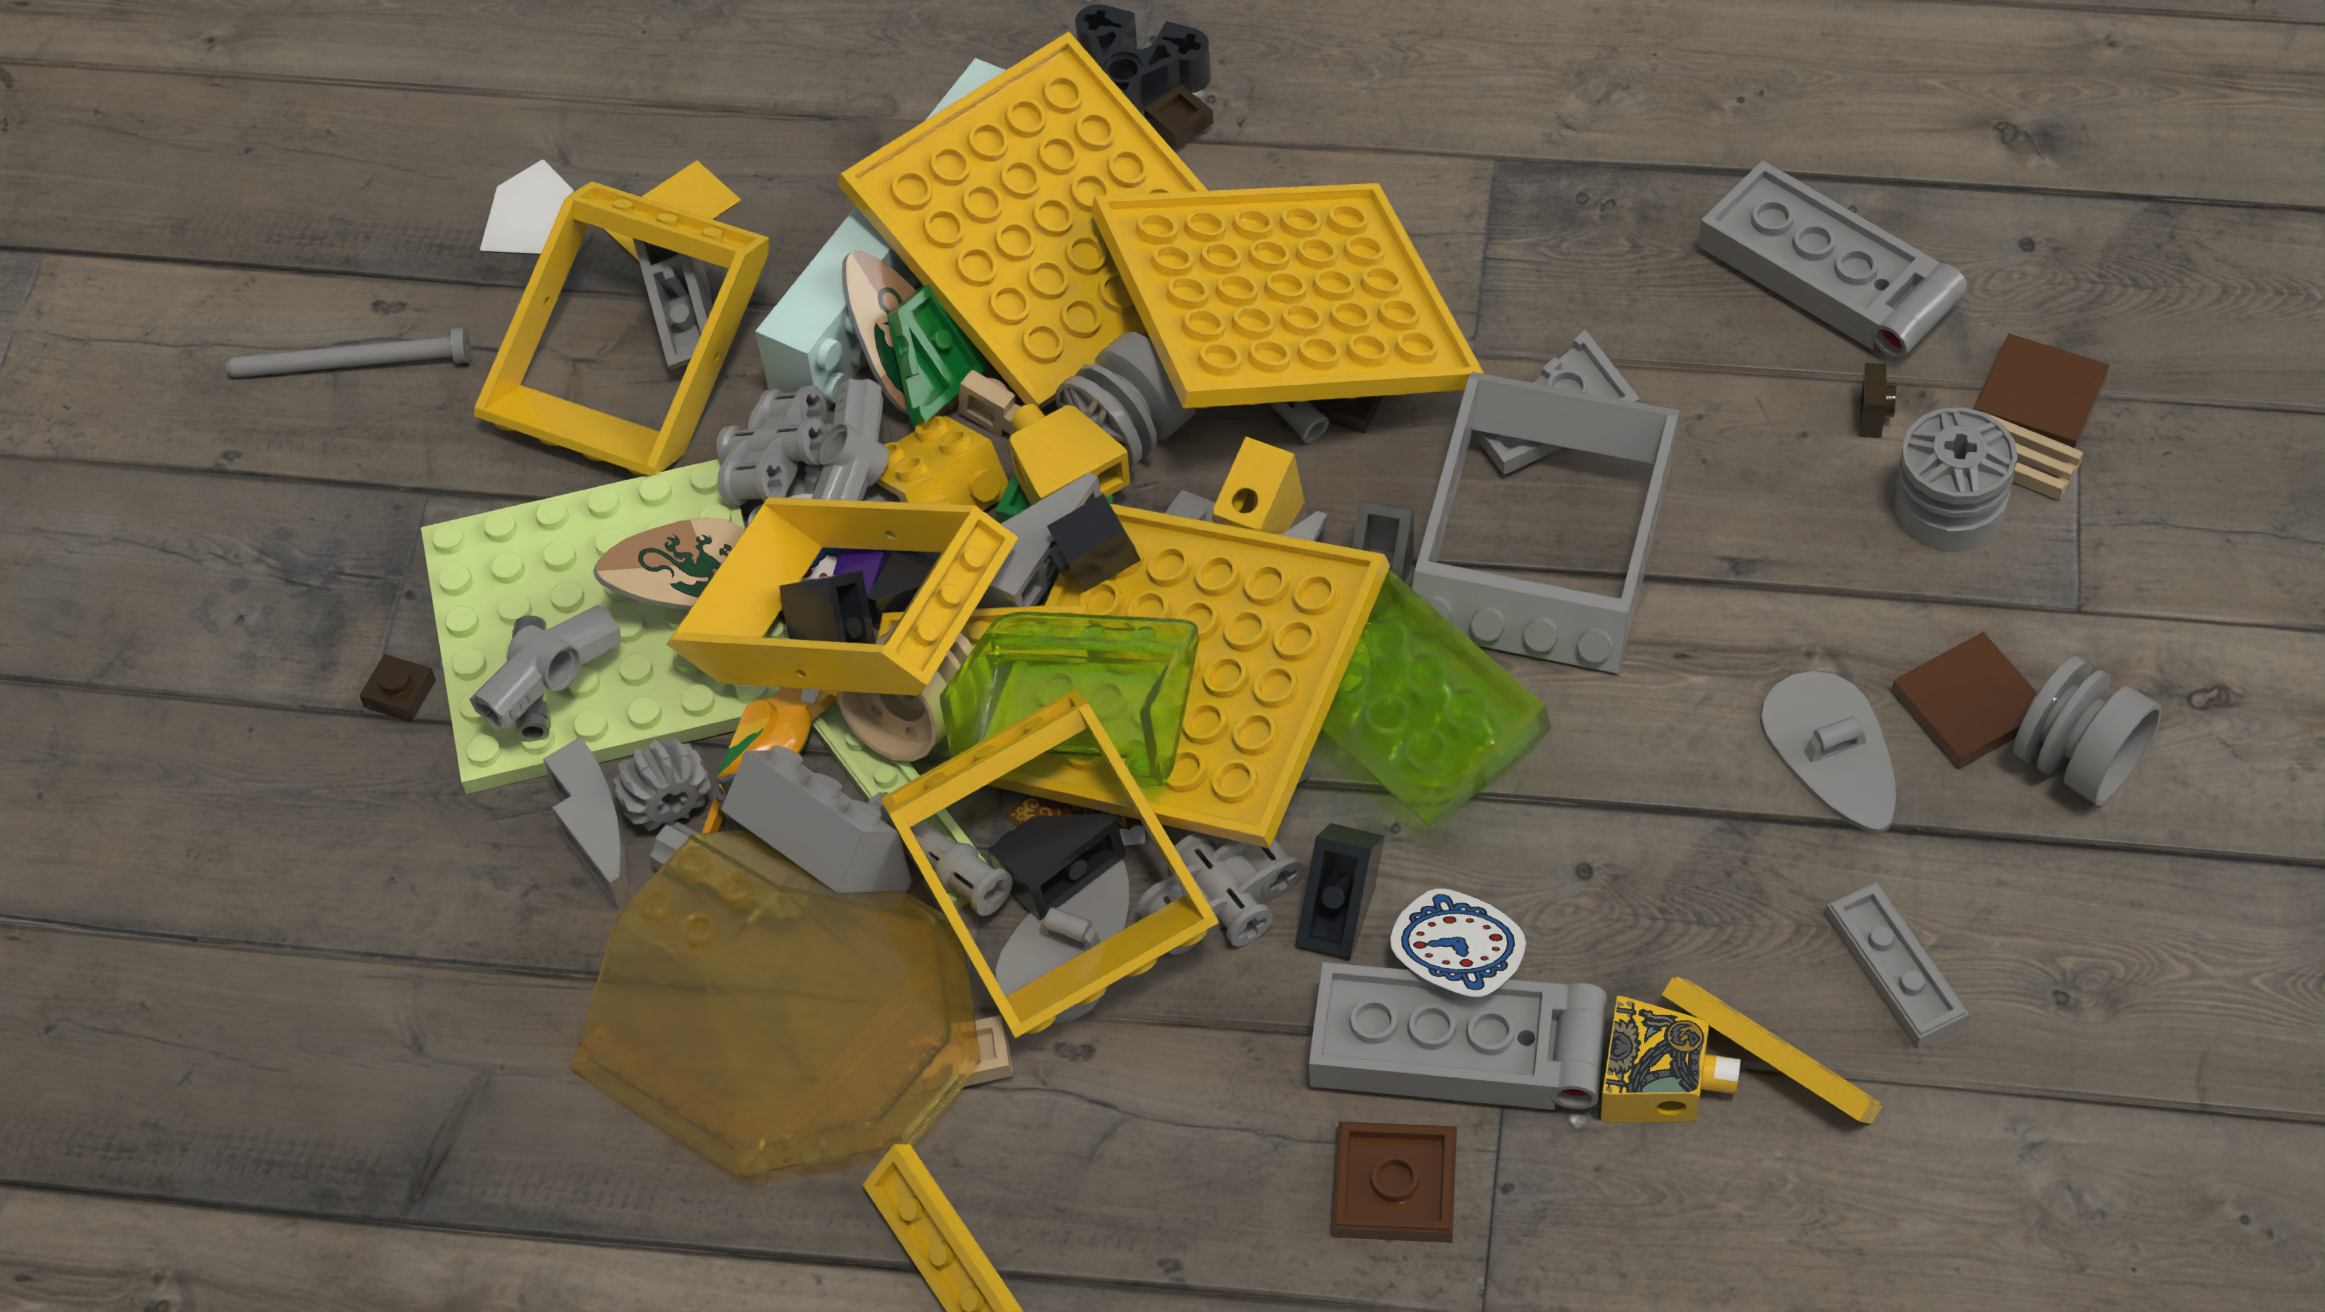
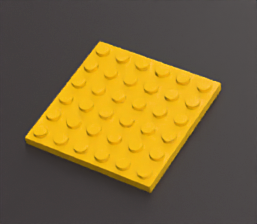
[837,31,1208,410]
[1091,183,1484,408]
[981,504,1390,848]

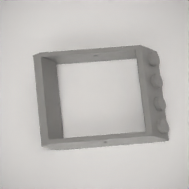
[1406,372,1681,674]

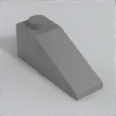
[633,238,713,370]
[976,473,1101,609]

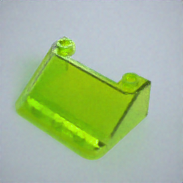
[939,611,1199,788]

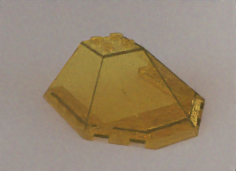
[571,830,981,1181]

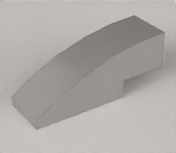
[543,737,630,912]

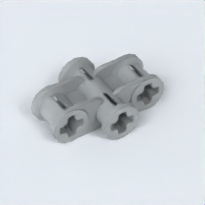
[716,385,828,506]
[1136,832,1304,955]

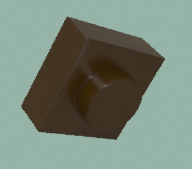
[1143,84,1214,148]
[1860,363,1896,438]
[1316,395,1384,433]
[359,654,436,722]

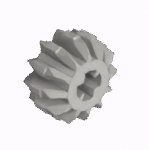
[612,737,712,831]

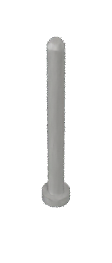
[225,328,471,378]

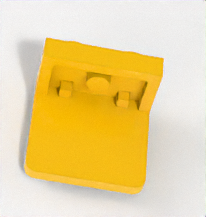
[875,416,1009,511]

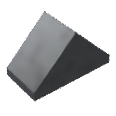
[1352,500,1414,616]

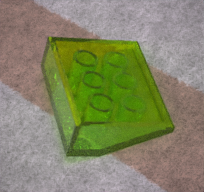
[1321,569,1552,827]

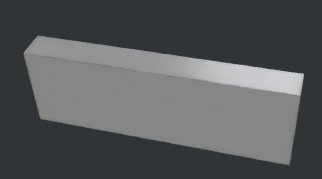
[1825,882,1970,1048]

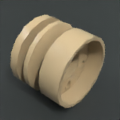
[838,620,985,762]

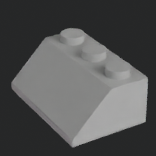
[721,746,912,893]

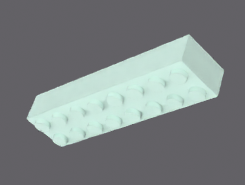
[755,58,1006,411]

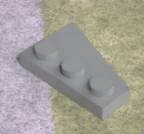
[1477,330,1640,475]

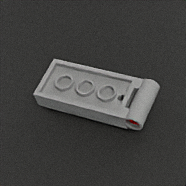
[1699,160,1968,359]
[1309,962,1607,1110]

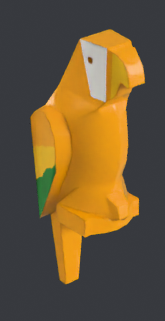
[702,687,839,840]

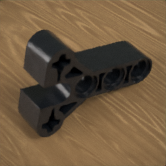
[1075,4,1211,114]

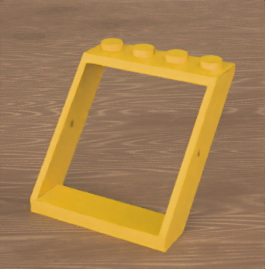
[474,181,770,476]
[666,497,1019,696]
[880,689,1219,1038]

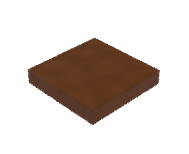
[1974,333,2109,449]
[1892,632,2037,769]
[1332,1121,1457,1243]

